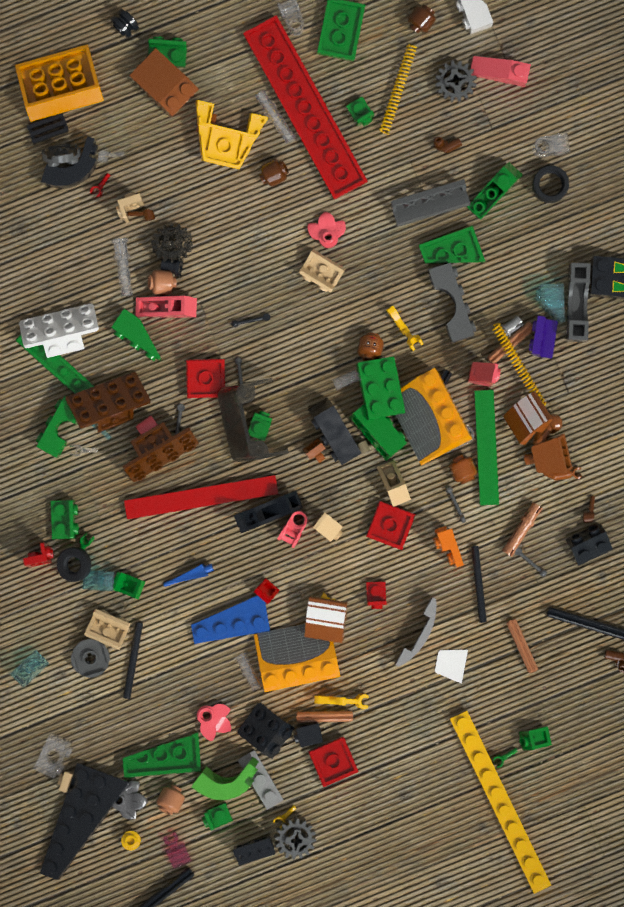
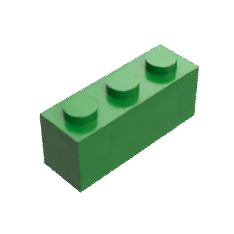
[349,404,407,461]

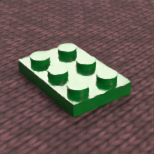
[317,0,366,62]
[356,356,405,420]

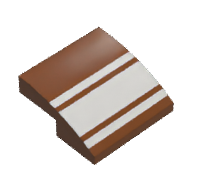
[503,392,553,445]
[305,596,348,643]

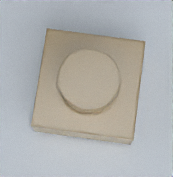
[57,770,74,793]

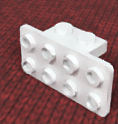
[19,304,99,358]

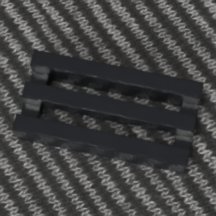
[27,113,69,144]

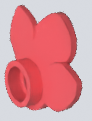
[307,212,346,248]
[197,704,231,741]

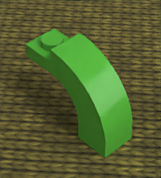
[191,757,259,800]

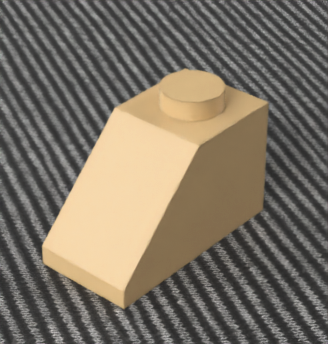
[377,460,411,507]
[313,512,343,542]

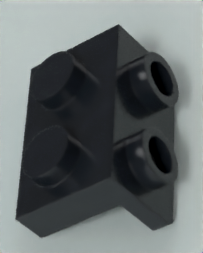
[566,523,613,566]

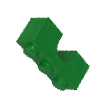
[36,396,77,459]

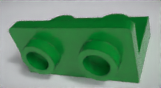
[148,36,187,68]
[51,500,79,539]

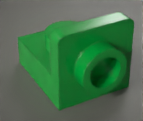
[346,96,374,126]
[247,411,273,441]
[519,726,552,751]
[202,802,233,831]

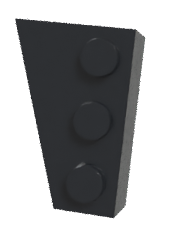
[308,398,361,465]

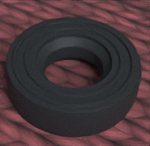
[57,547,91,582]

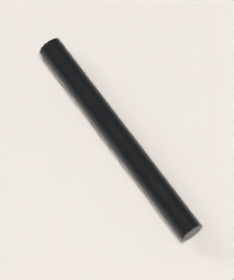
[471,546,487,623]
[123,622,143,699]

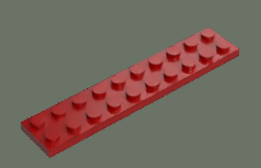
[243,15,368,200]

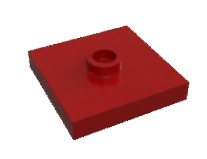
[186,359,225,398]
[366,501,416,550]
[308,736,359,787]

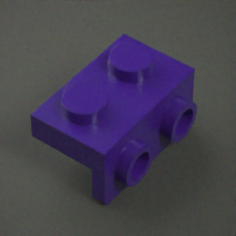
[529,316,558,359]

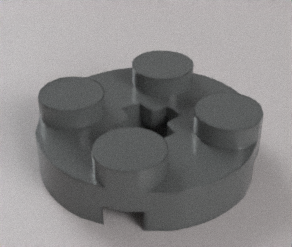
[42,144,81,167]
[71,639,110,678]

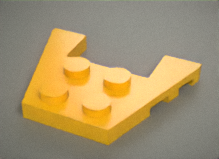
[195,100,268,169]

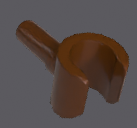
[127,209,155,221]
[583,496,595,523]

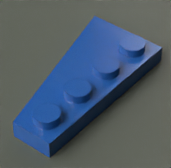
[191,595,270,644]

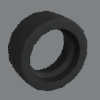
[532,165,569,203]

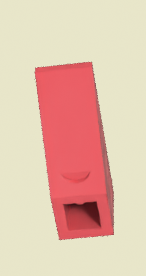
[468,362,501,387]

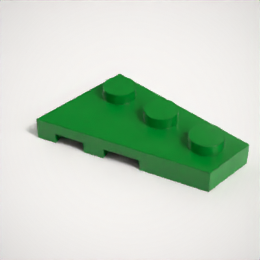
[418,226,485,264]

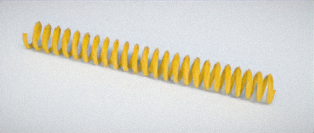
[379,43,417,135]
[492,323,547,406]

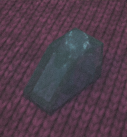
[536,284,565,324]

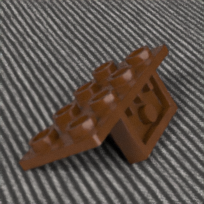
[65,372,151,433]
[122,422,199,482]

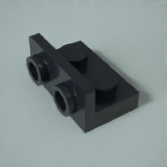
[233,835,275,865]

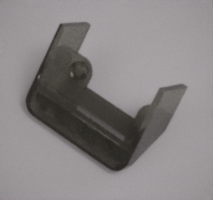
[218,376,289,462]

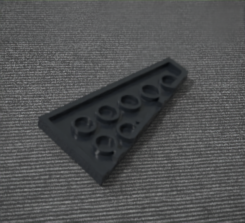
[40,763,131,880]

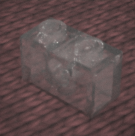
[33,732,73,779]

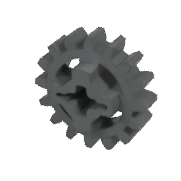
[436,61,477,103]
[274,817,316,860]

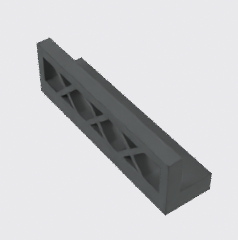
[391,179,470,227]

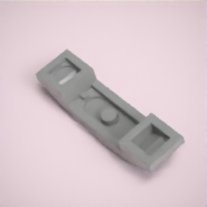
[395,597,436,667]

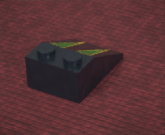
[588,256,624,299]

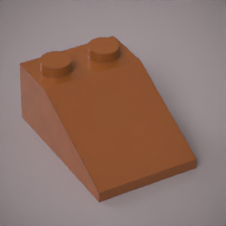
[129,48,199,117]

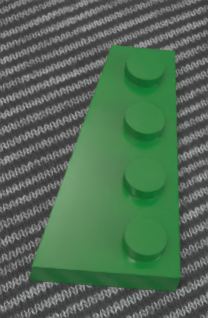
[123,733,201,778]

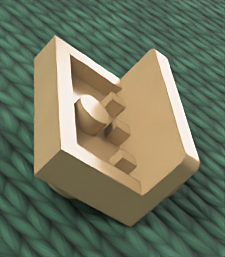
[116,192,144,224]
[298,249,346,292]
[84,609,130,650]

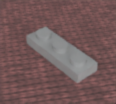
[238,749,284,810]

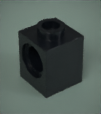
[293,722,323,748]

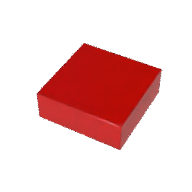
[254,578,280,604]

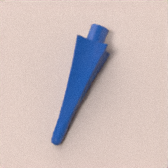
[163,563,214,587]

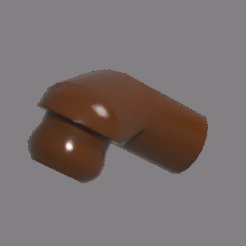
[433,137,462,153]
[604,649,624,672]

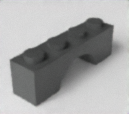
[428,263,476,344]
[566,263,591,342]

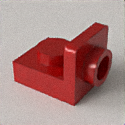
[366,582,387,609]

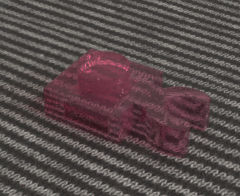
[163,832,191,869]

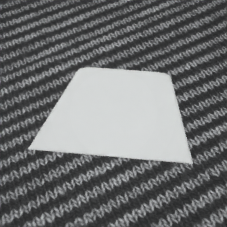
[435,650,468,684]

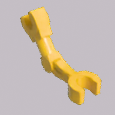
[386,306,423,351]
[314,694,369,709]

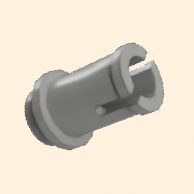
[499,316,524,338]

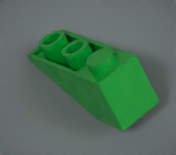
[467,162,523,220]
[111,309,161,361]

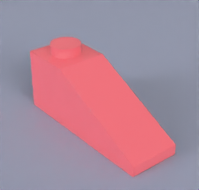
[471,56,531,87]
[135,296,197,318]

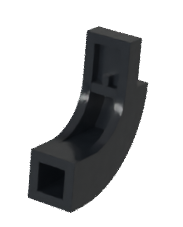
[41,136,98,189]
[234,491,303,533]

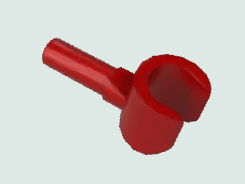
[90,173,111,197]

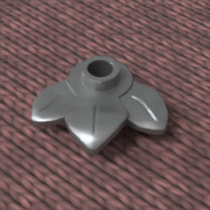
[112,781,148,819]

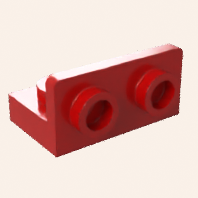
[23,542,54,568]

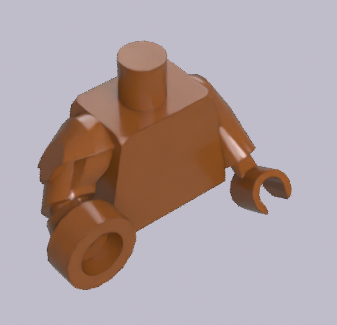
[524,414,582,481]

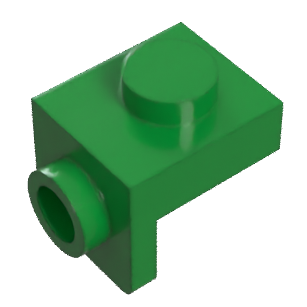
[111,571,145,600]

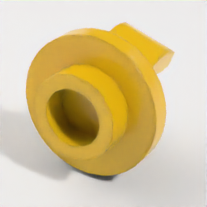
[121,831,141,850]

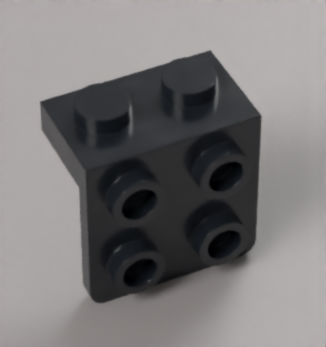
[238,703,295,759]

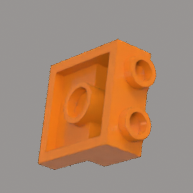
[433,526,464,568]

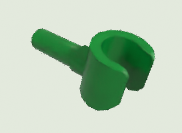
[76,533,95,559]
[492,748,518,768]

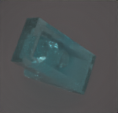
[83,570,114,591]
[10,650,49,688]

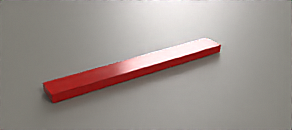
[124,475,278,520]

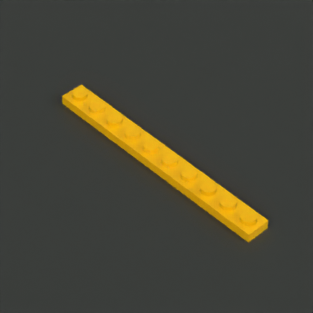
[449,710,551,894]

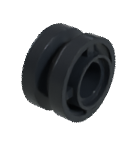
[110,8,139,39]

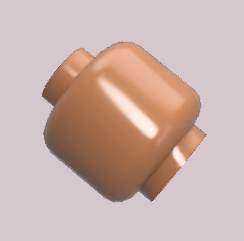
[148,270,177,295]
[157,785,185,815]

